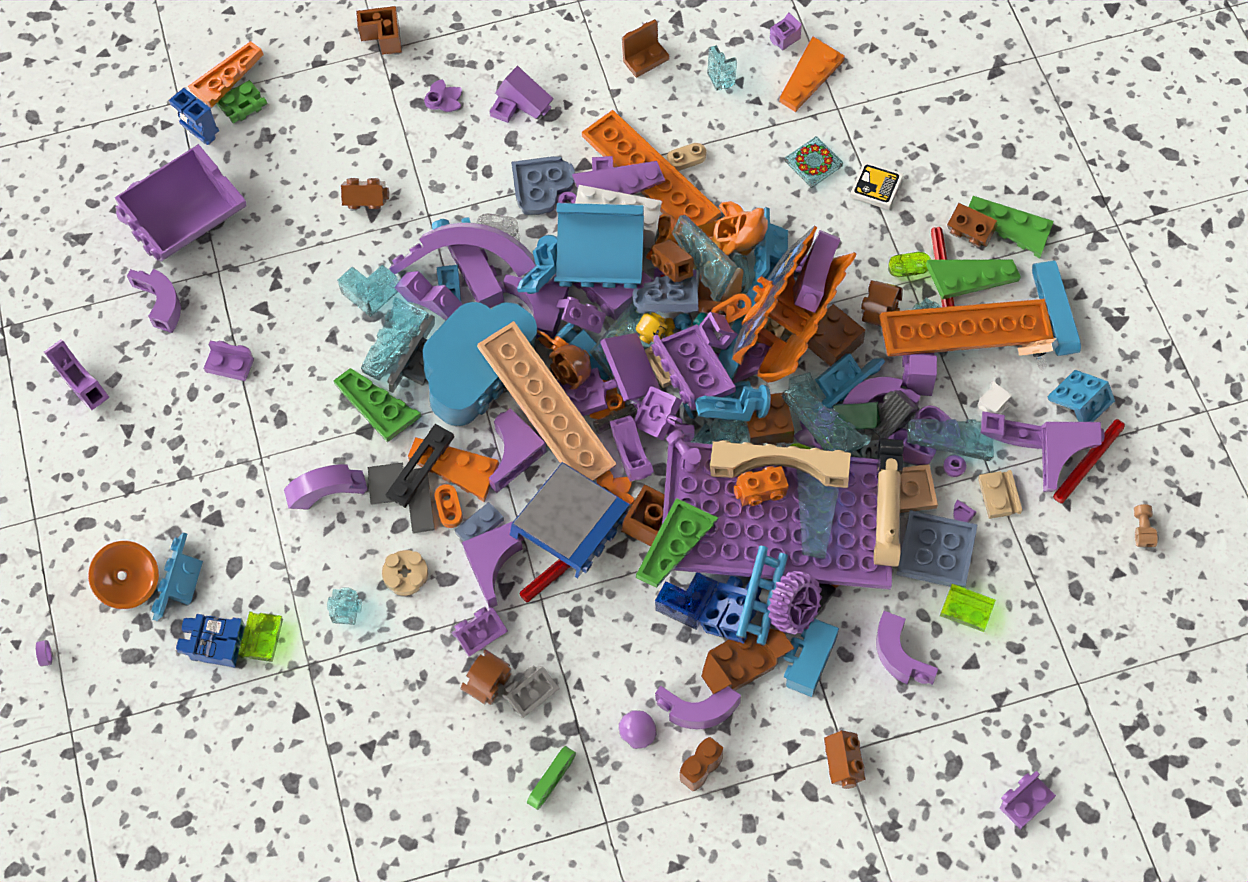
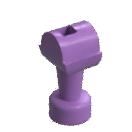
[666,429,701,472]

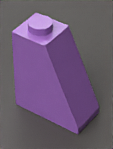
[495,65,554,119]

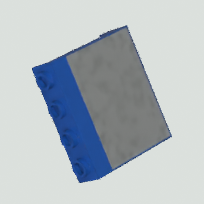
[510,462,630,579]

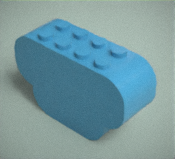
[423,302,537,426]

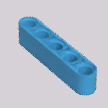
[1032,260,1081,356]

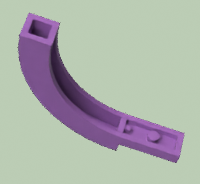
[389,223,536,277]

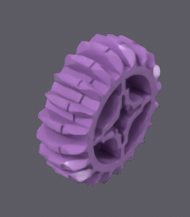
[767,571,822,635]

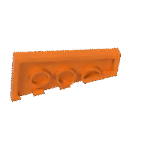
[188,41,264,108]
[408,437,499,502]

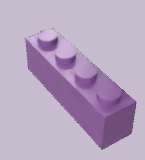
[447,244,506,308]

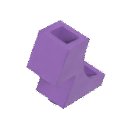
[394,271,463,321]

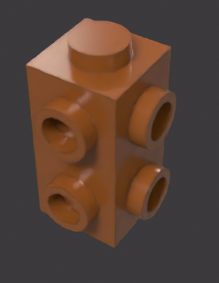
[341,178,389,209]
[651,239,695,282]
[824,730,866,789]

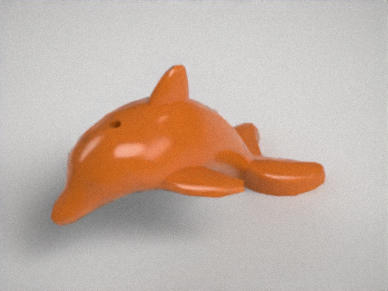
[646,201,768,266]

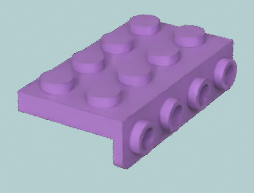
[651,325,736,410]

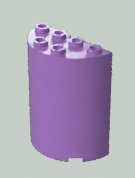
[114,144,246,262]

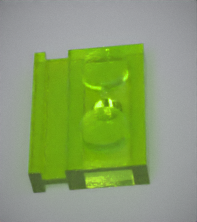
[940,584,996,632]
[238,611,283,662]

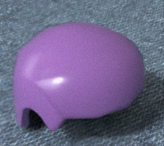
[619,710,657,749]

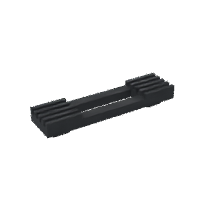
[385,424,455,508]

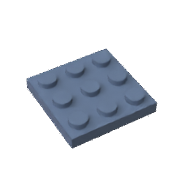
[896,510,978,590]

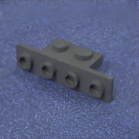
[387,314,435,393]

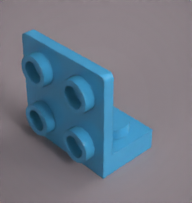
[1047,370,1115,422]

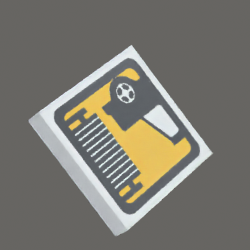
[850,161,903,210]

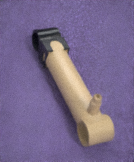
[874,438,904,567]

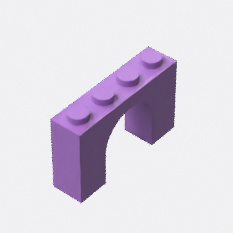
[573,270,653,321]

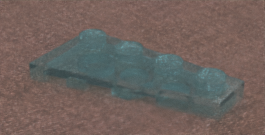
[672,215,737,301]

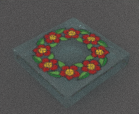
[785,136,843,188]

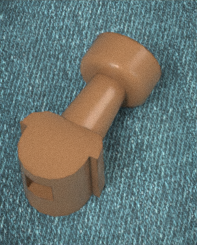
[1134,504,1157,547]

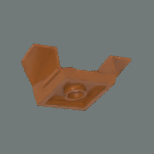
[701,629,794,695]

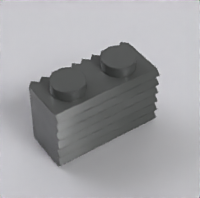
[871,390,920,438]

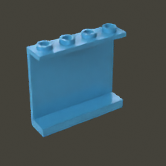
[554,203,644,289]

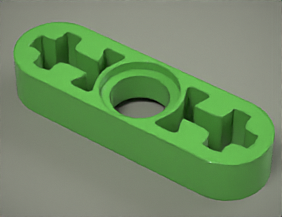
[527,746,576,810]

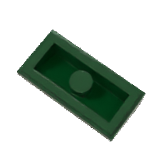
[834,402,881,430]

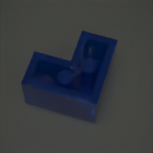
[655,572,718,630]

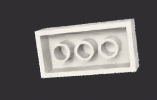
[575,185,662,248]

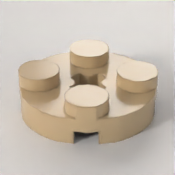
[382,550,428,596]

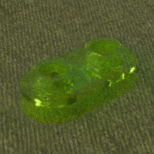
[888,252,931,277]

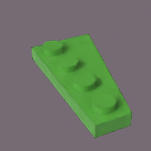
[969,196,1054,259]
[926,259,1021,300]
[333,368,422,442]

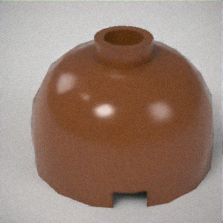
[549,345,591,390]

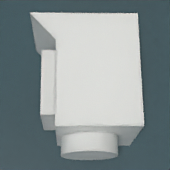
[977,381,1012,417]

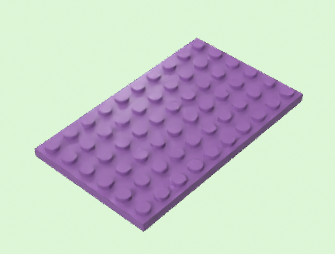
[662,442,892,590]

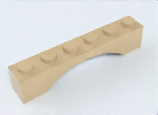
[710,440,851,488]

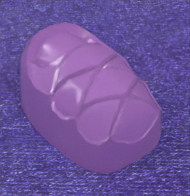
[888,428,936,466]

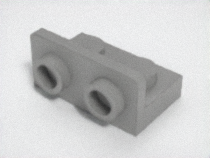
[502,665,559,718]

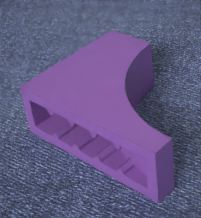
[793,230,840,313]
[503,274,568,339]
[489,408,547,493]
[1042,422,1104,492]
[462,522,524,608]

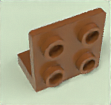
[622,19,669,78]

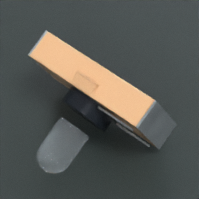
[1017,338,1058,370]

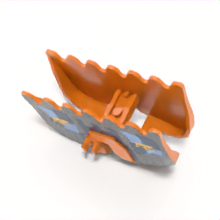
[732,225,857,382]

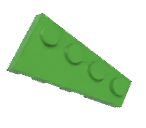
[636,498,718,588]

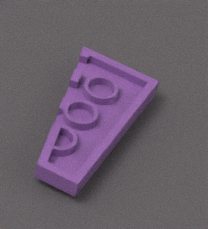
[572,161,665,195]

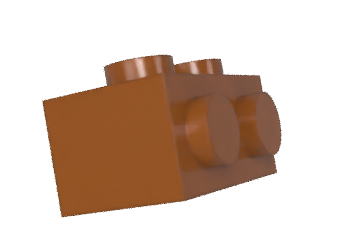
[947,203,998,247]

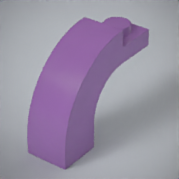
[127,269,181,333]
[44,339,110,410]
[843,377,920,406]
[610,415,654,482]
[284,464,368,510]
[876,611,938,685]
[655,686,741,729]

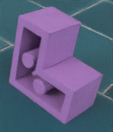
[902,353,937,396]

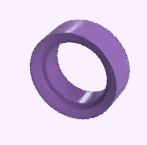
[35,640,52,667]

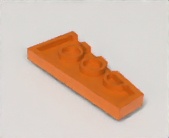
[779,36,845,112]

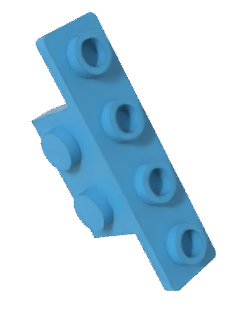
[754,207,788,281]
[811,354,885,414]
[151,532,203,621]

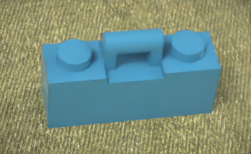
[784,618,839,697]

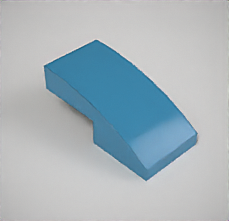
[436,265,461,302]

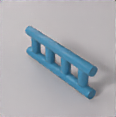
[736,546,788,645]

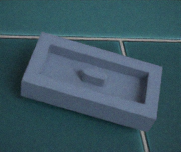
[455,502,504,542]

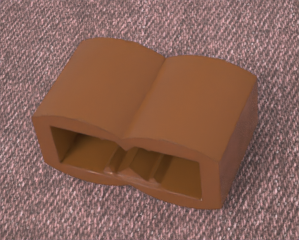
[680,737,723,791]

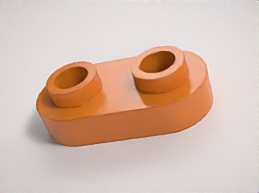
[711,293,752,324]
[434,484,463,528]

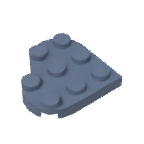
[511,156,575,215]
[632,275,698,313]

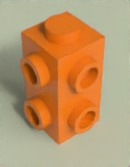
[734,466,789,506]

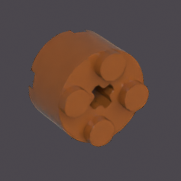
[861,280,903,326]
[460,649,511,705]

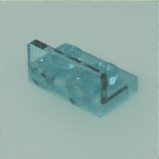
[707,45,737,91]

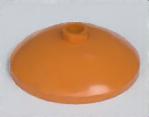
[88,541,159,609]

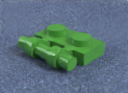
[217,80,268,124]

